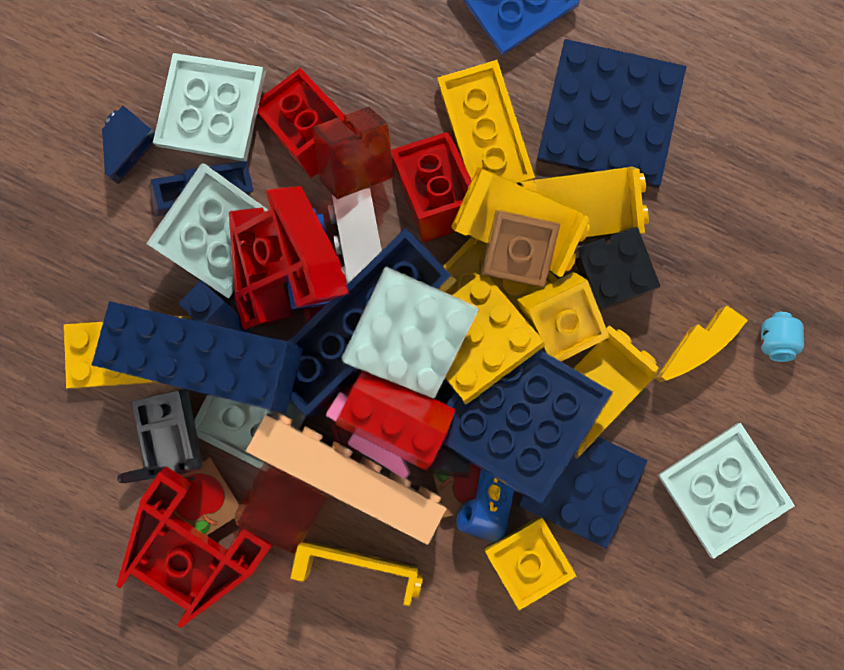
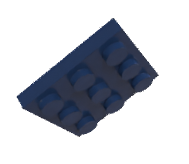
[518,437,648,548]

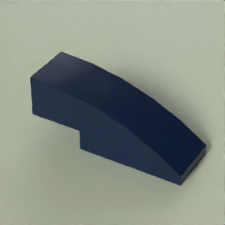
[149,161,254,216]

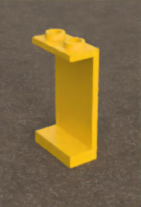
[519,166,649,237]
[451,167,590,277]
[573,325,659,459]
[290,540,423,606]

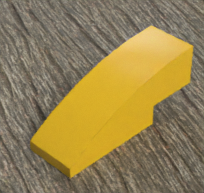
[655,305,748,382]

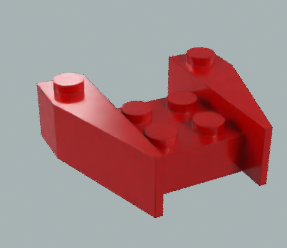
[228,186,348,330]
[116,466,274,628]

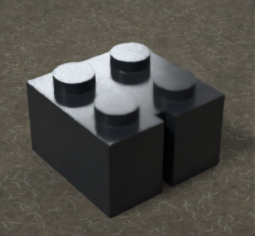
[574,226,661,311]

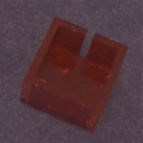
[312,106,394,199]
[234,462,328,555]

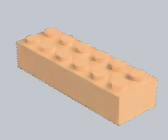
[246,411,446,545]

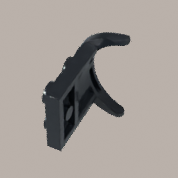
[117,389,203,484]

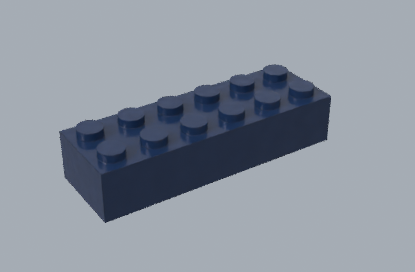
[288,228,457,416]
[91,301,303,414]

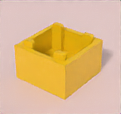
[517,272,610,362]
[483,516,576,610]

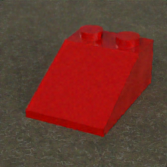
[257,68,361,179]
[390,131,472,242]

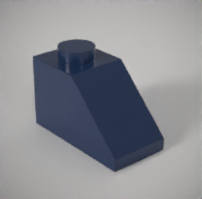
[102,105,155,184]
[179,280,253,333]

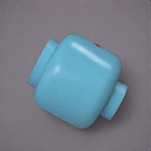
[761,312,804,362]

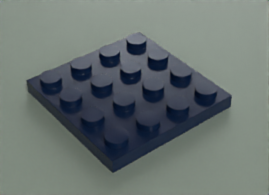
[536,39,687,188]
[442,350,613,507]

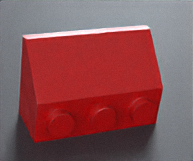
[336,370,456,470]

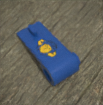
[456,469,514,543]

